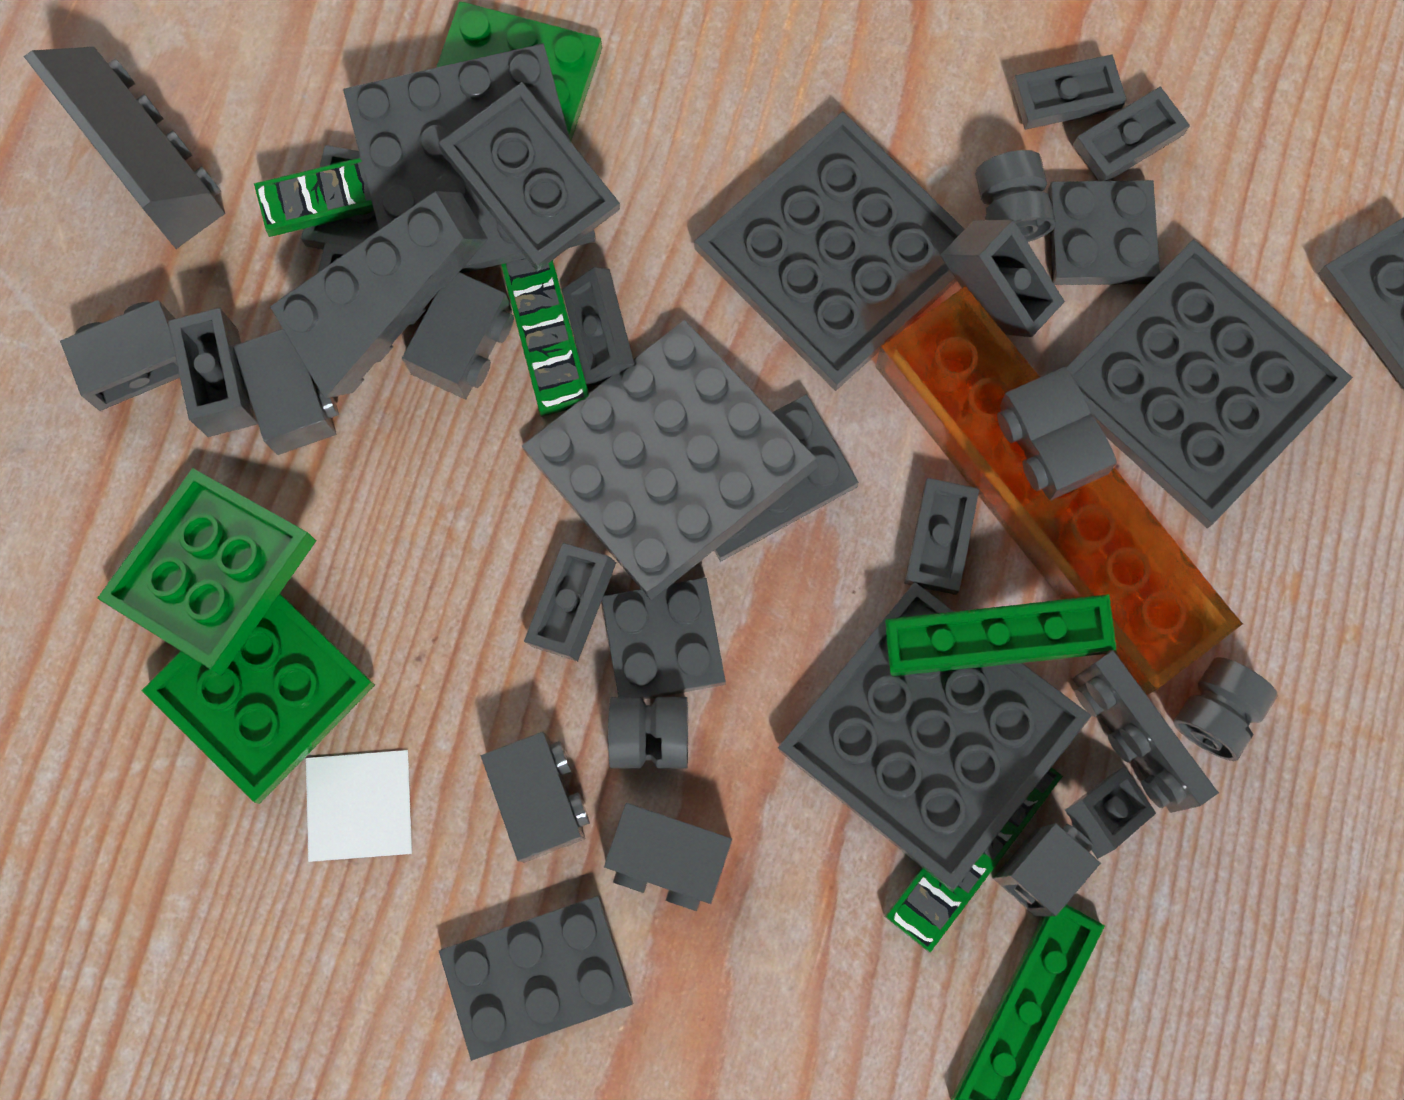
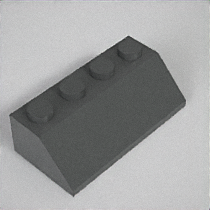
[23,47,225,249]

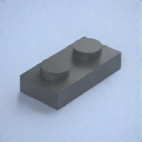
[1012,54,1126,130]
[1073,86,1190,181]
[562,267,635,385]
[904,478,980,595]
[524,543,617,662]
[1065,767,1156,859]

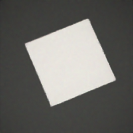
[306,750,412,862]

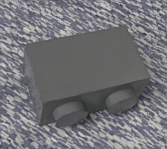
[940,220,1065,337]
[402,272,514,400]
[60,300,180,411]
[168,308,258,437]
[234,329,339,455]
[480,732,590,863]
[604,803,732,911]
[993,823,1101,916]

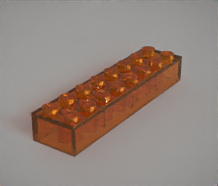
[875,286,1243,695]

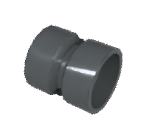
[975,150,1056,242]
[1173,657,1278,762]
[608,697,688,769]

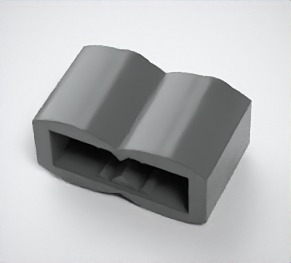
[997,366,1117,501]

